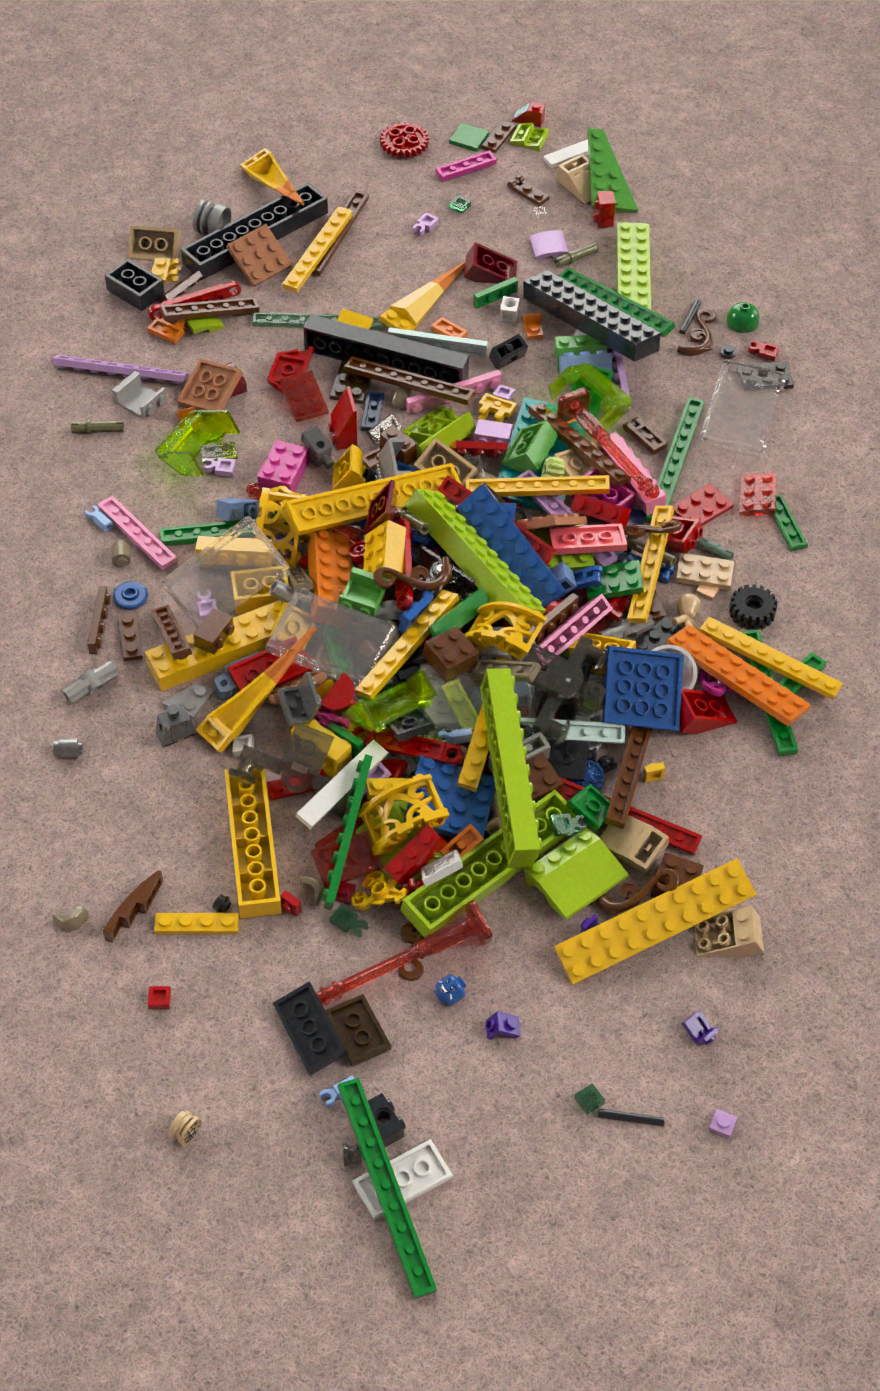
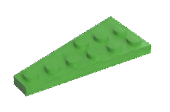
[587,128,638,213]

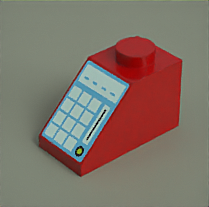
[512,102,546,127]

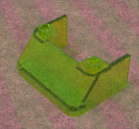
[548,363,632,438]
[155,410,240,476]

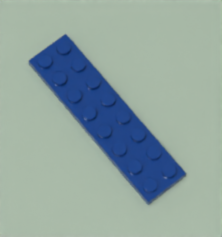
[456,484,567,609]

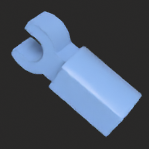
[85,505,114,532]
[438,728,472,744]
[319,1075,354,1108]

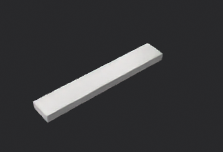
[295,740,388,830]

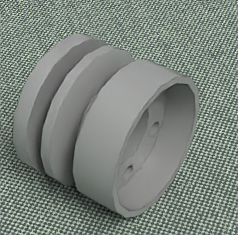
[193,199,232,235]

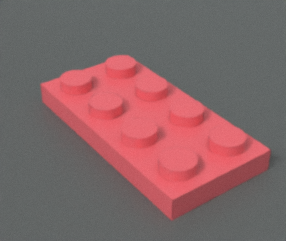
[549,524,627,555]

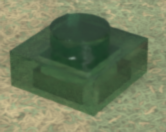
[449,195,471,213]
[574,1083,605,1115]

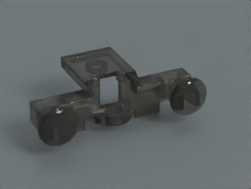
[228,722,354,822]

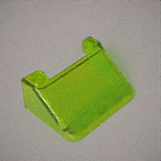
[342,669,438,733]

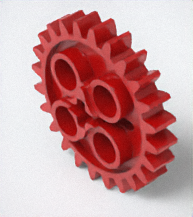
[380,122,429,159]

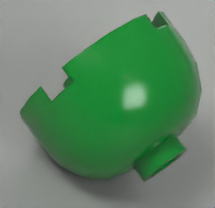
[727,302,759,333]

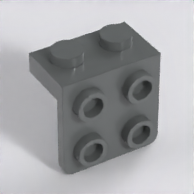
[277,672,321,727]

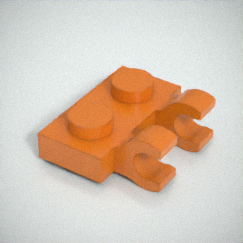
[147,317,188,344]

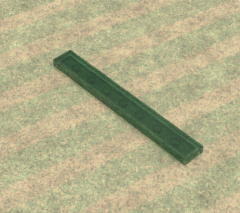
[252,312,384,331]

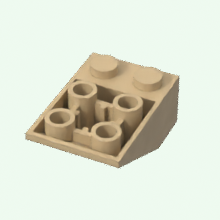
[557,154,591,204]
[600,816,669,876]
[694,906,764,957]

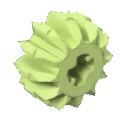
[541,456,565,477]

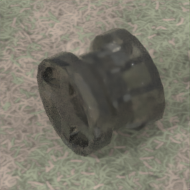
[343,1143,362,1167]

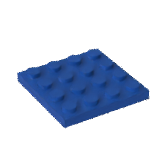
[602,646,684,732]
[403,755,495,838]

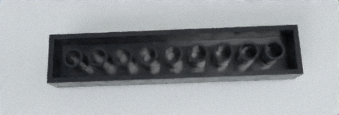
[181,183,328,280]
[523,271,661,362]
[303,315,469,384]

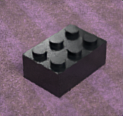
[105,258,165,311]

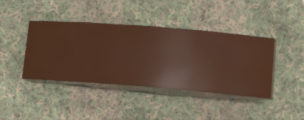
[103,870,163,943]

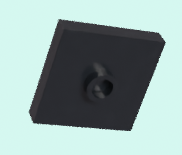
[548,740,590,781]

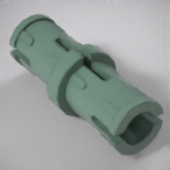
[697,537,734,560]

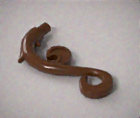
[677,308,717,356]
[623,520,682,539]
[373,557,452,593]
[595,869,680,917]
[392,901,426,981]

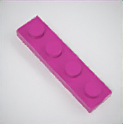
[436,150,497,182]

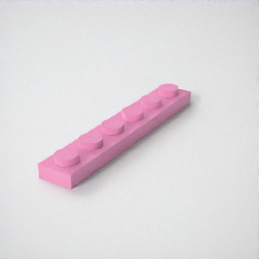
[406,370,502,414]
[98,496,177,570]

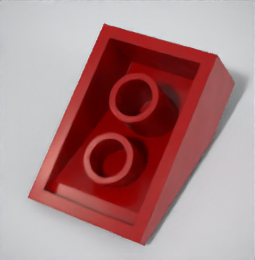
[328,387,358,450]
[679,689,737,734]

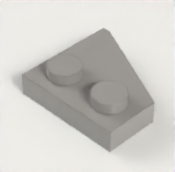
[162,683,214,720]

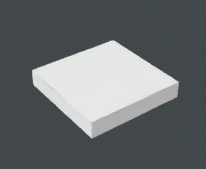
[421,850,463,887]

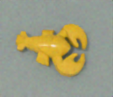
[351,871,408,911]

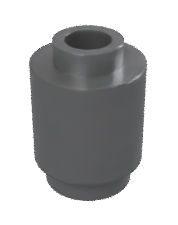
[53,738,83,758]

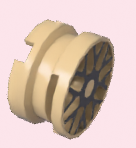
[168,1109,202,1146]

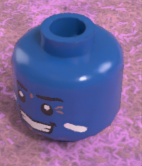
[434,974,467,1006]

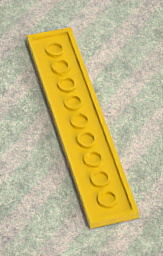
[285,463,462,535]
[553,858,757,985]

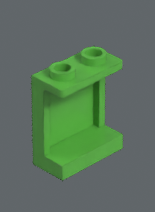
[337,567,389,621]

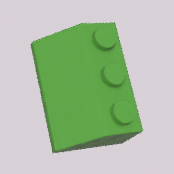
[554,335,607,374]
[501,420,558,473]

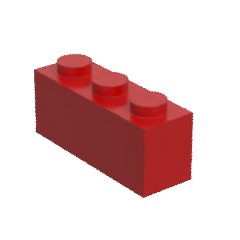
[571,493,631,526]
[384,824,448,885]

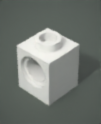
[499,296,519,323]

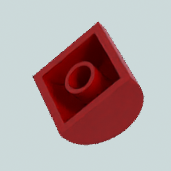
[318,672,356,715]

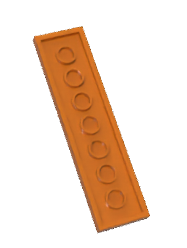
[666,625,811,726]

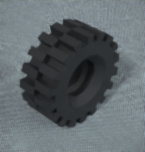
[729,584,778,630]

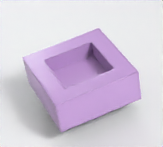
[493,384,515,401]
[709,1109,737,1139]

